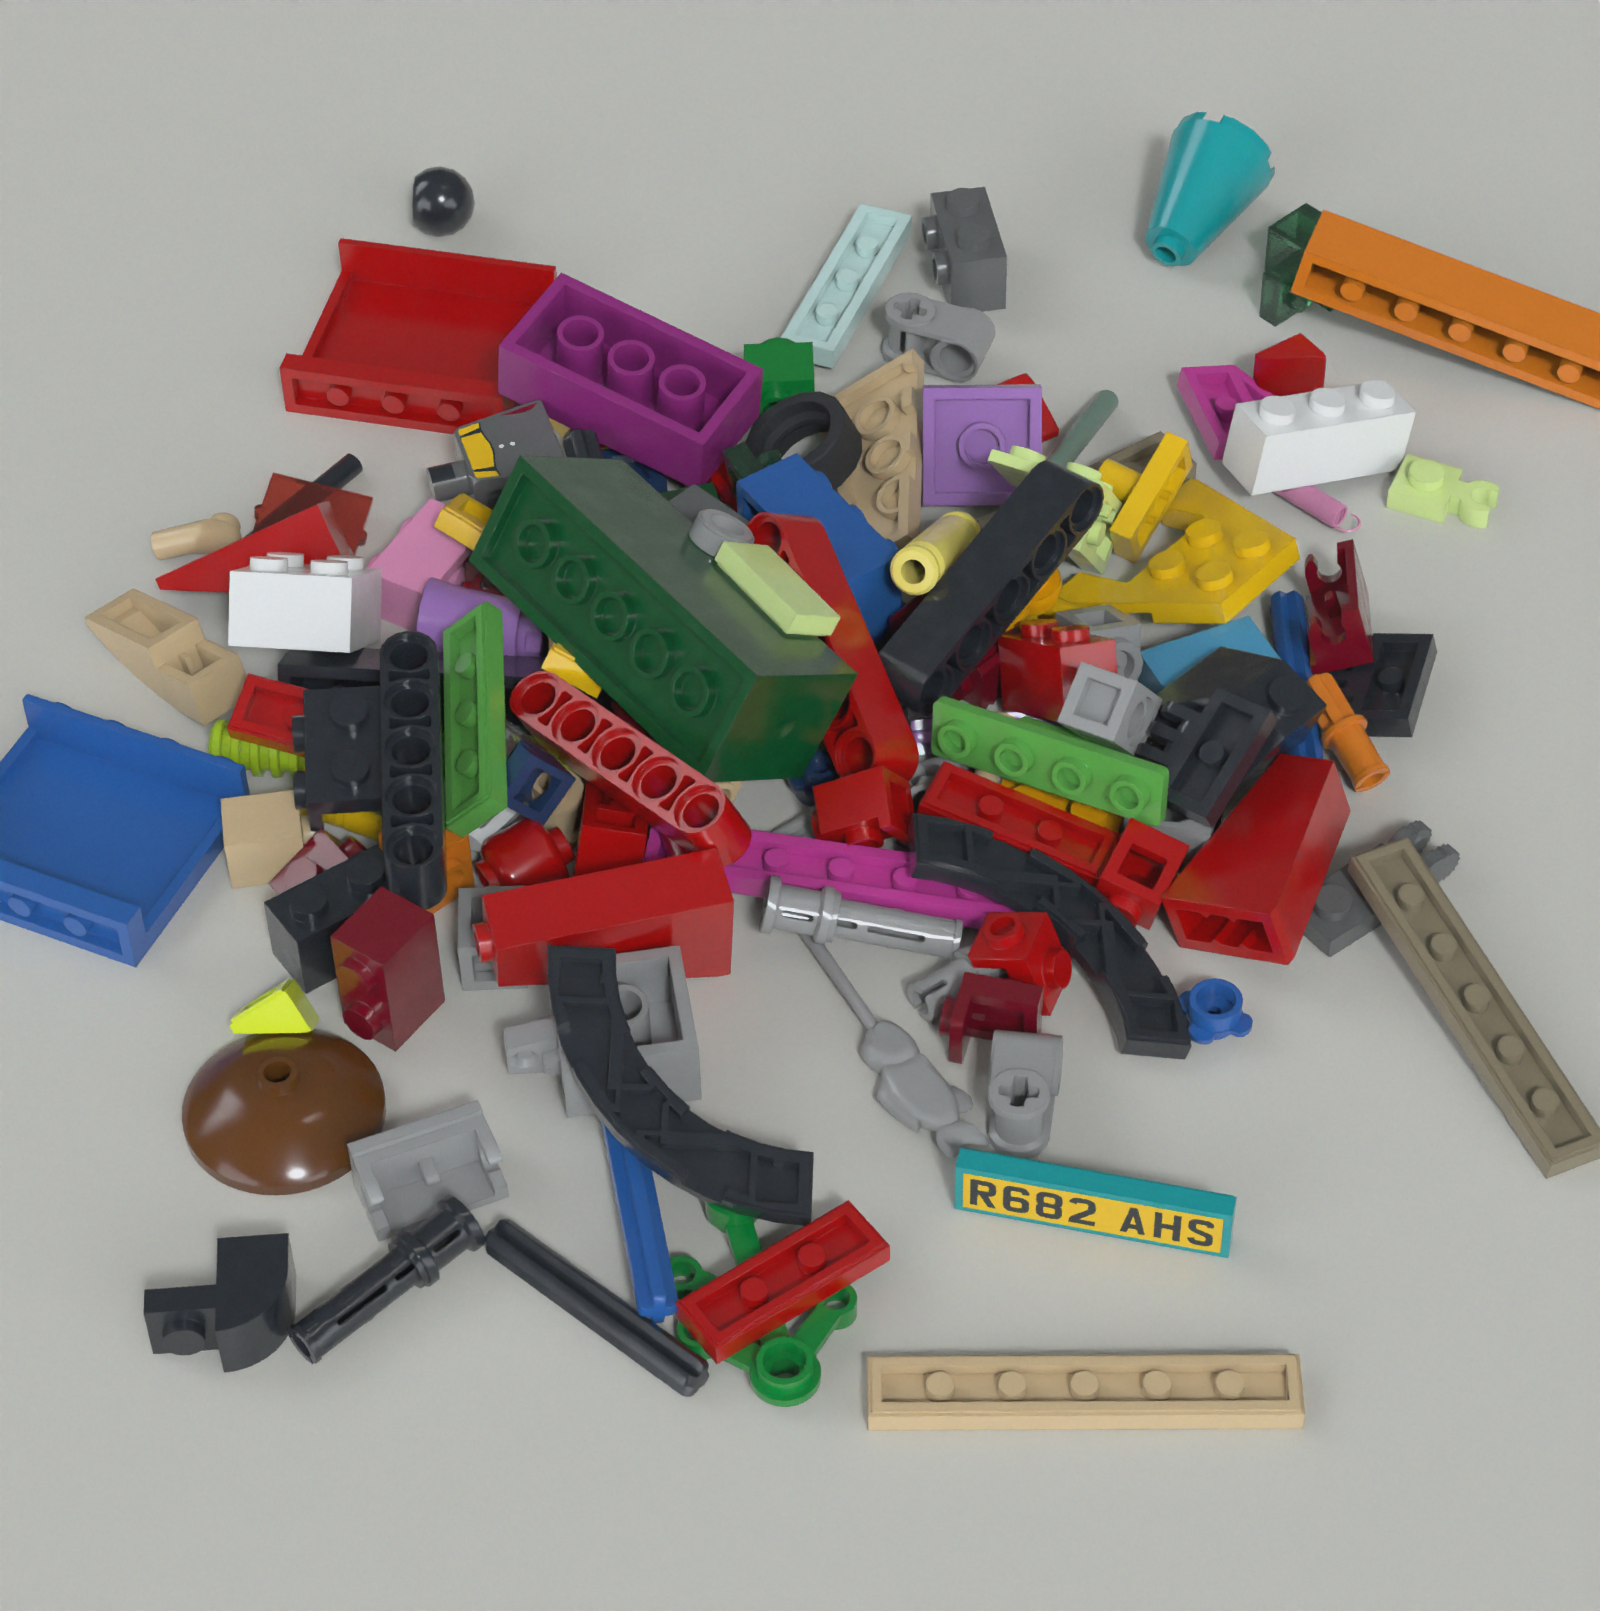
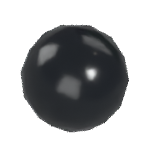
[412,166,475,237]

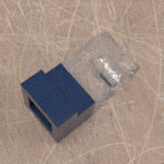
[505,719,576,826]

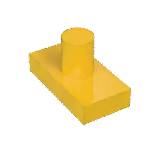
[1098,431,1193,564]

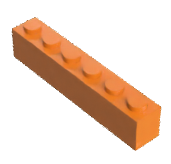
[1290,209,1600,409]

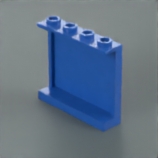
[0,694,250,968]

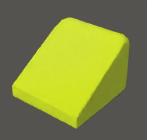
[229,978,320,1034]

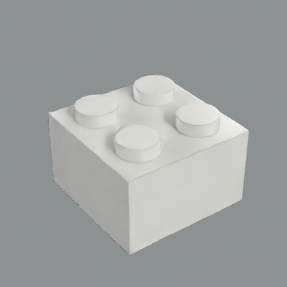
[228,552,382,653]

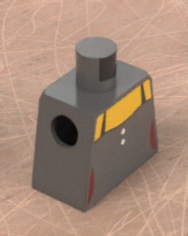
[426,400,565,510]

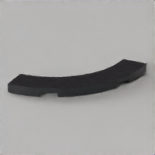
[907,813,1192,1060]
[548,945,814,1226]

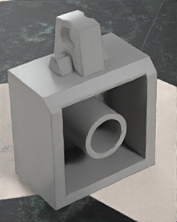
[504,945,702,1118]

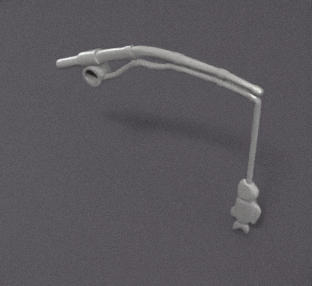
[771,736,1163,1158]

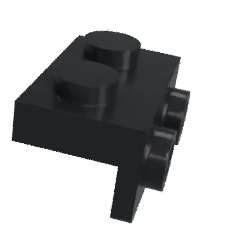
[292,686,382,831]

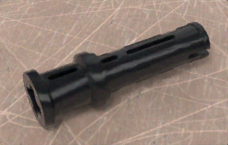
[287,1195,485,1364]

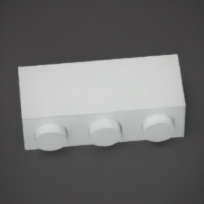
[1222,380,1416,496]

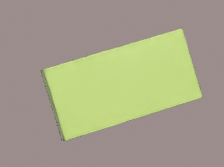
[714,541,841,636]

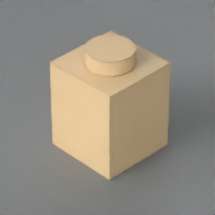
[220,790,317,889]

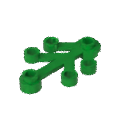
[670,1202,857,1407]

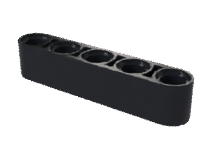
[879,460,1104,716]
[380,631,447,910]

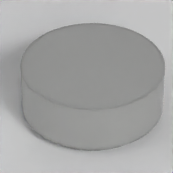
[688,509,755,557]

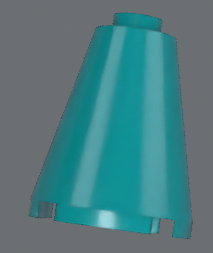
[1145,112,1275,266]

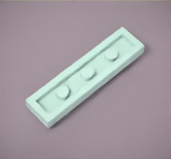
[781,203,912,369]

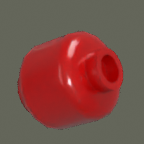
[474,818,575,887]

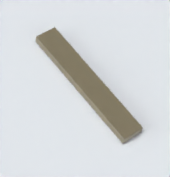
[1347,837,1600,1179]

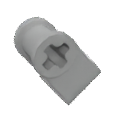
[882,292,996,382]
[988,1030,1063,1159]

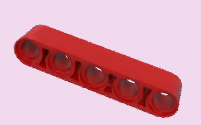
[747,512,919,781]
[510,671,752,867]

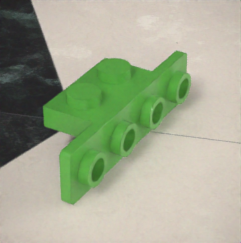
[931,696,1169,827]

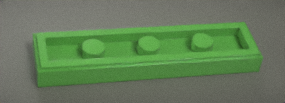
[443,601,508,838]

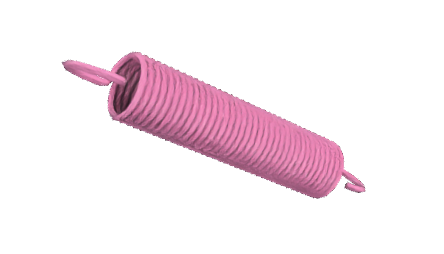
[1275,485,1361,532]

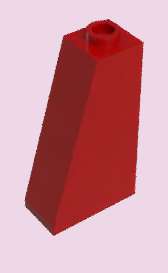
[1161,754,1351,965]
[472,847,734,987]

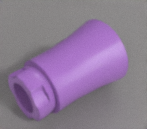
[416,577,549,657]

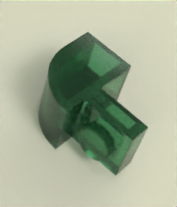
[1259,203,1334,327]

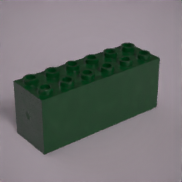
[469,455,858,783]

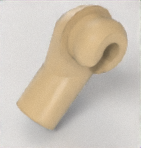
[151,512,242,560]

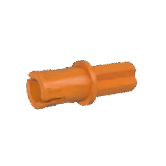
[1306,672,1390,792]

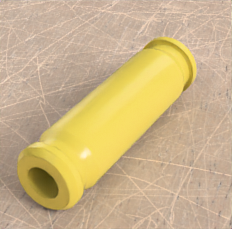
[890,511,981,595]

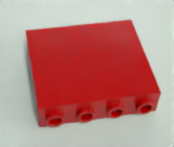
[279,238,557,434]

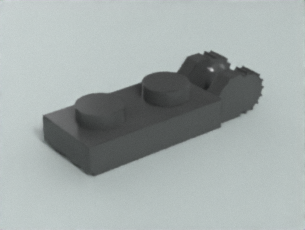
[1303,820,1460,957]

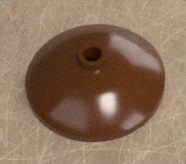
[182,1029,386,1195]

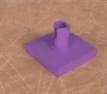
[923,384,1042,506]

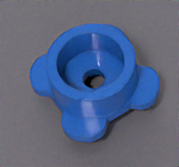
[1178,978,1253,1045]

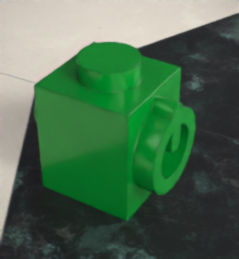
[744,337,815,425]

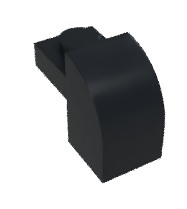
[143,1233,296,1373]

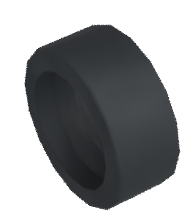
[745,391,862,490]

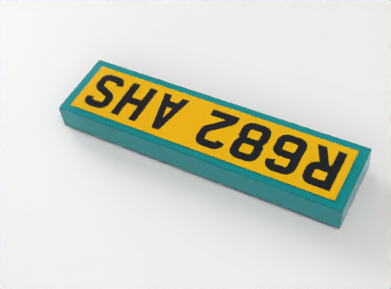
[954,1148,1237,1258]

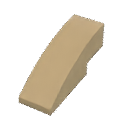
[85,588,247,726]

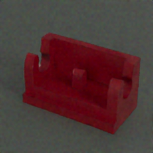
[1304,539,1374,675]

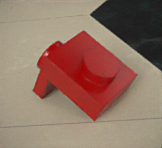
[968,912,1072,1016]

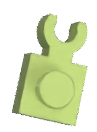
[1386,454,1500,528]

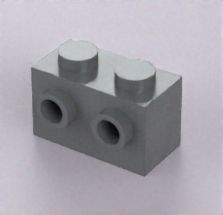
[921,187,1007,312]

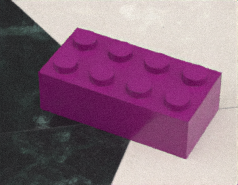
[498,272,764,486]

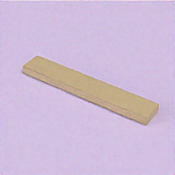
[868,1354,1305,1431]

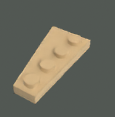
[822,348,924,550]

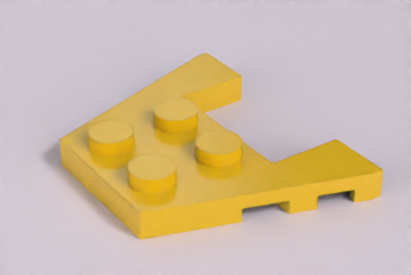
[1058,478,1301,624]

